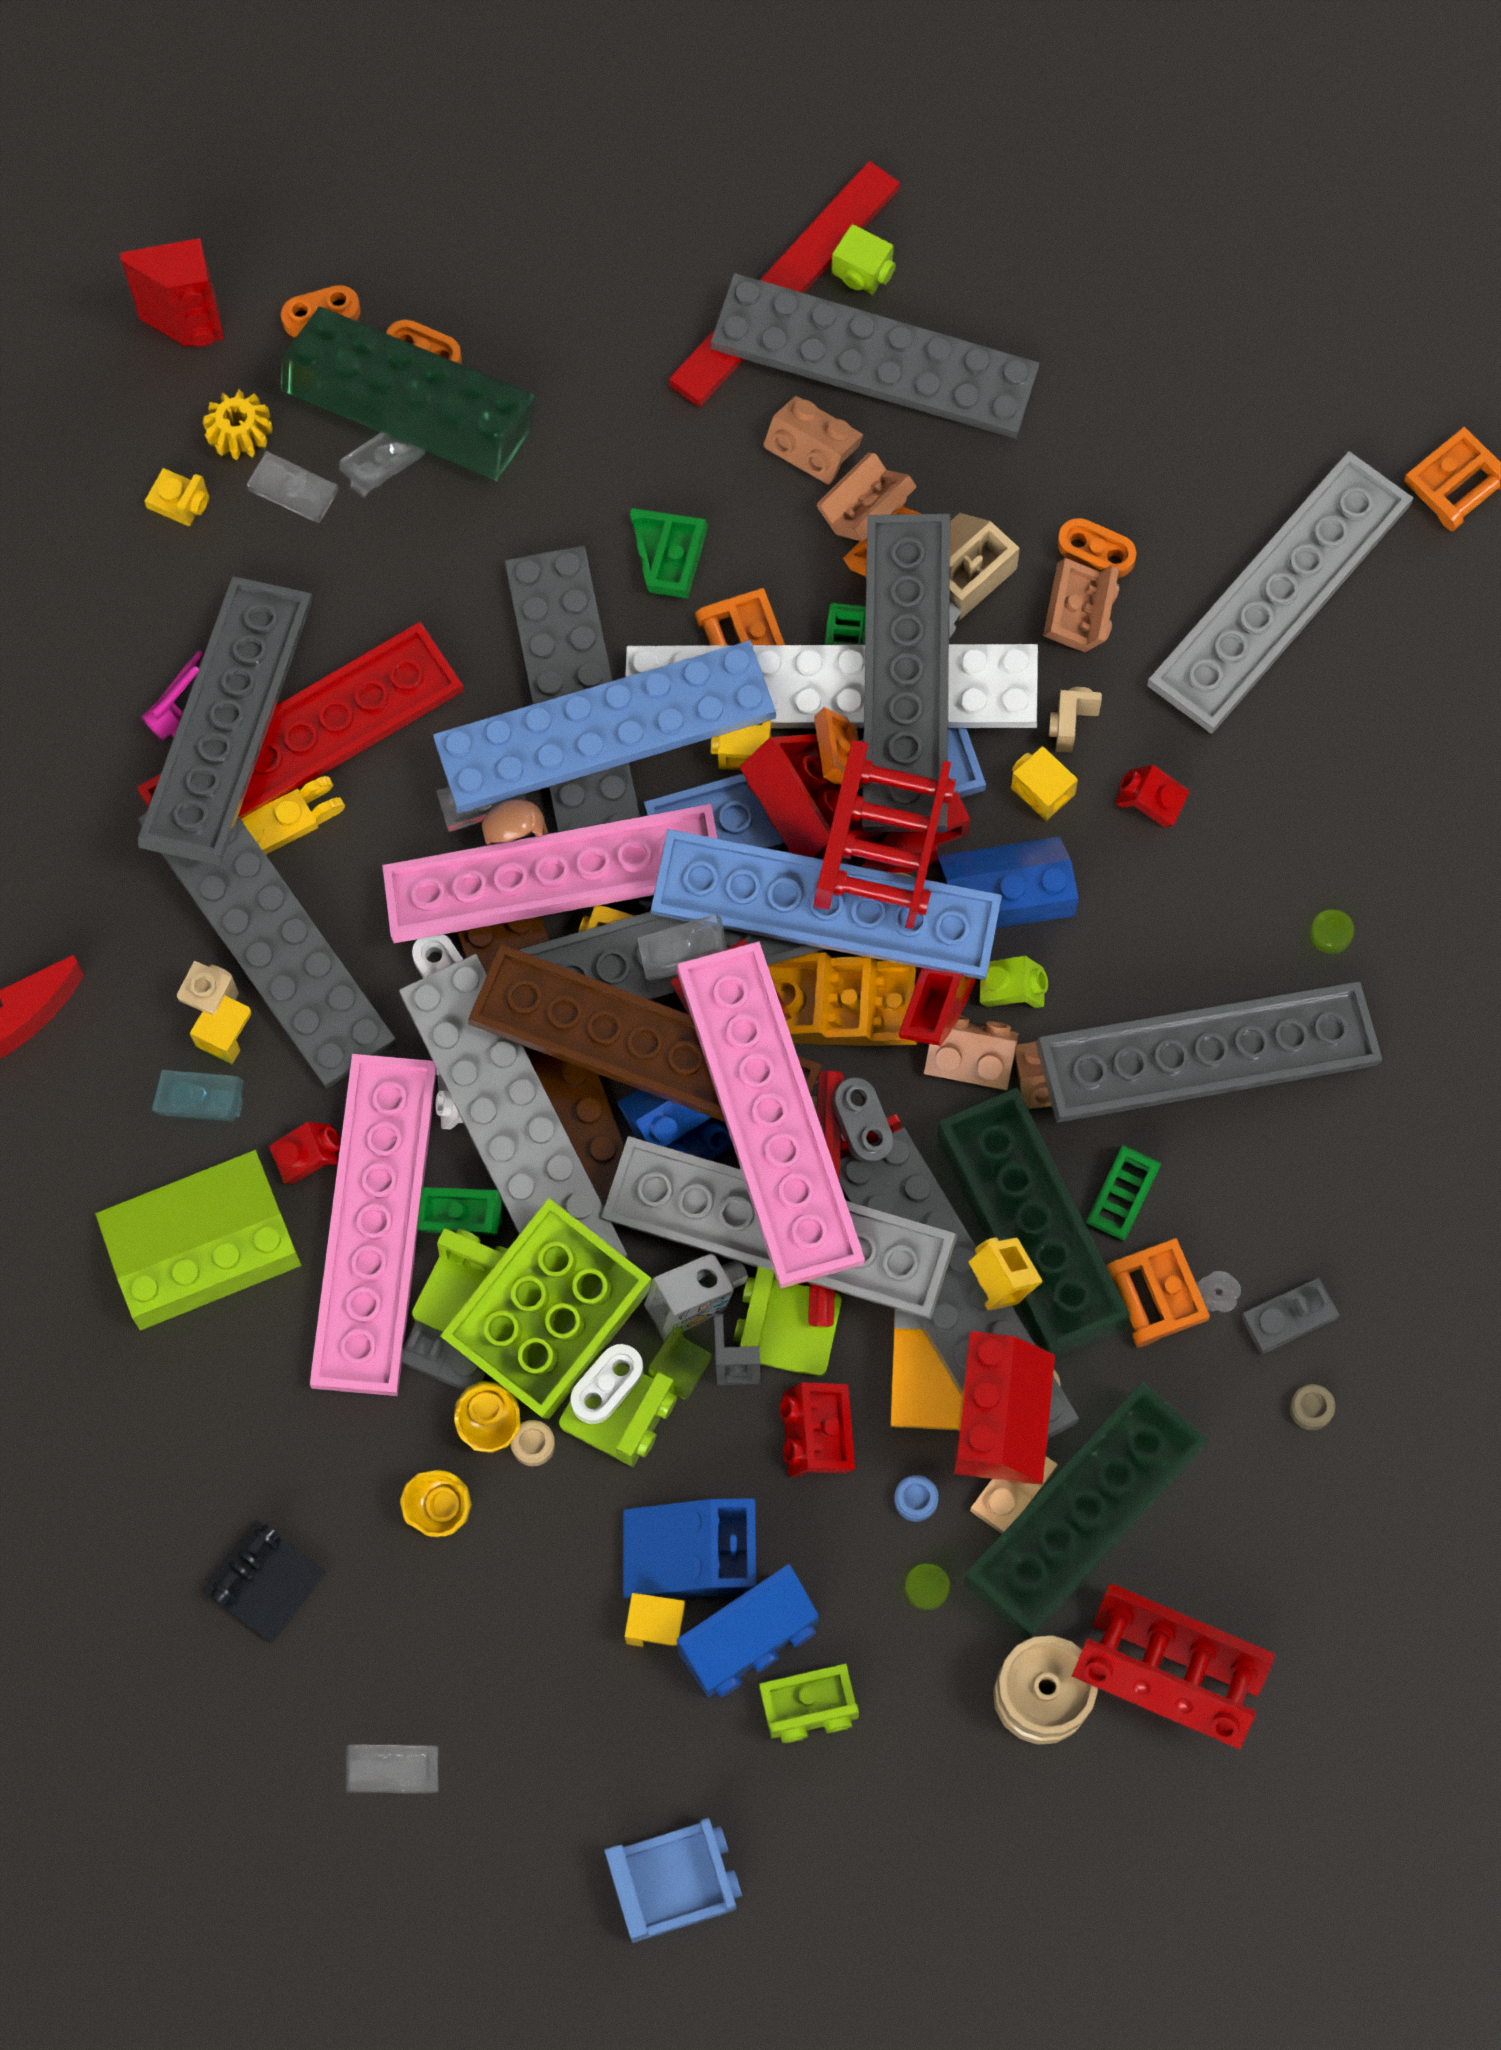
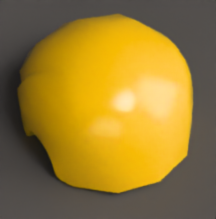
[454,1381,521,1453]
[400,1470,472,1537]

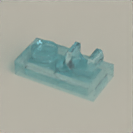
[152,1070,244,1121]

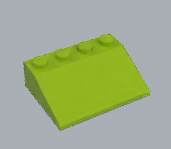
[95,1150,302,1331]
[440,1198,653,1419]

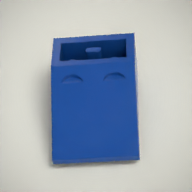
[623,1499,756,1598]

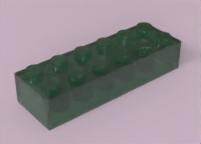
[281,306,536,480]
[937,1087,1130,1360]
[963,1381,1209,1641]

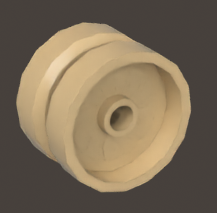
[993,1636,1098,1745]

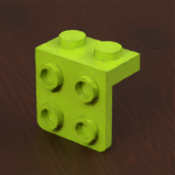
[412,1228,508,1333]
[733,1266,842,1377]
[559,1353,678,1467]

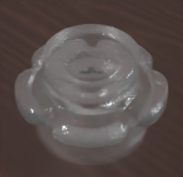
[1198,1271,1241,1313]

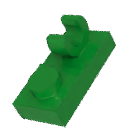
[417,1187,505,1236]

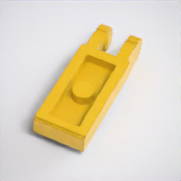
[241,776,345,855]

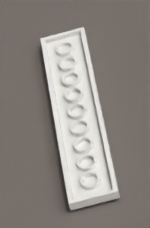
[626,644,1038,728]

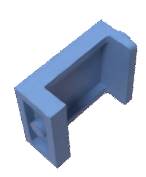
[605,1818,742,1943]

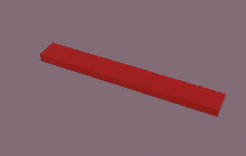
[669,161,900,408]

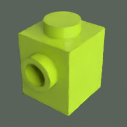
[832,224,896,295]

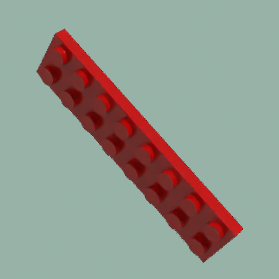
[136,622,464,819]

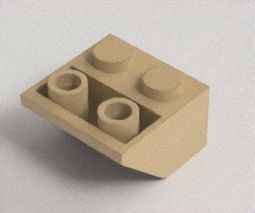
[950,513,1020,621]

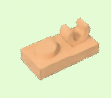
[970,1456,1058,1537]

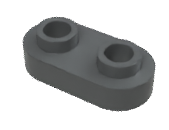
[831,1078,893,1163]

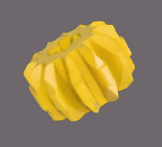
[203,389,273,461]

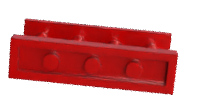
[813,739,956,929]
[1071,1583,1276,1749]

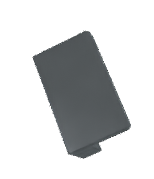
[714,1314,761,1385]

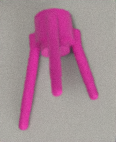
[141,651,204,741]

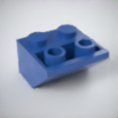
[617,1089,734,1161]

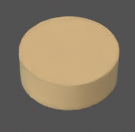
[511,1420,555,1466]

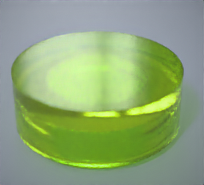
[1310,909,1354,954]
[905,1563,950,1610]

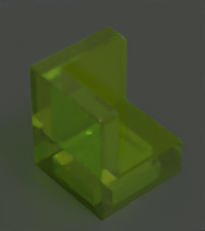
[648,1326,712,1400]

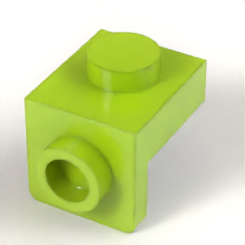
[980,956,1048,1008]

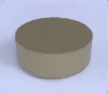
[1290,1384,1335,1430]

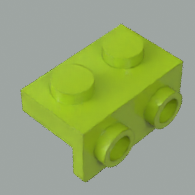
[759,1664,859,1743]

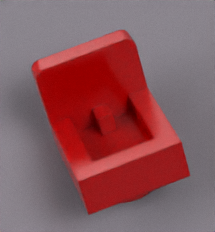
[1115,765,1190,828]
[269,1122,341,1184]

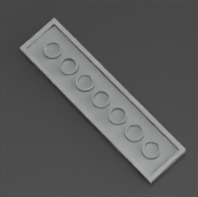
[1147,451,1413,734]
[399,954,627,1258]
[601,1136,957,1319]

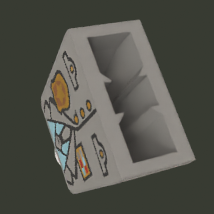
[644,1254,748,1342]

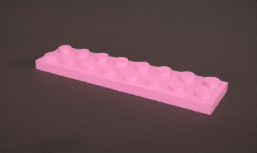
[382,804,718,943]
[676,942,865,1289]
[310,1054,437,1396]

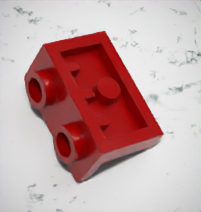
[780,1382,855,1477]

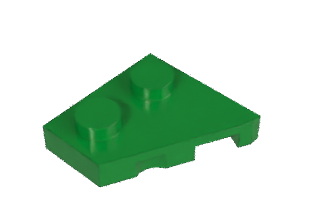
[630,508,708,599]

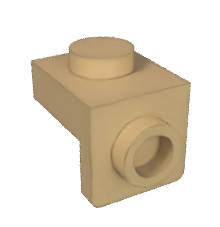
[1049,687,1102,753]
[177,961,239,1015]

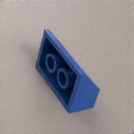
[937,836,1079,929]
[677,1564,819,1698]

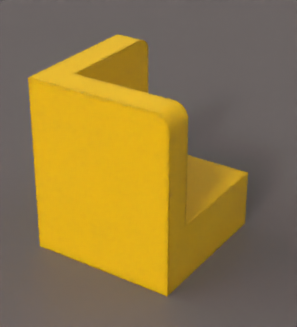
[190,995,251,1064]
[625,1593,686,1647]

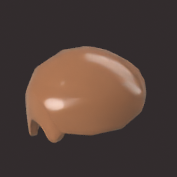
[482,799,548,845]

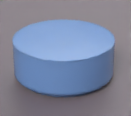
[894,1475,939,1522]

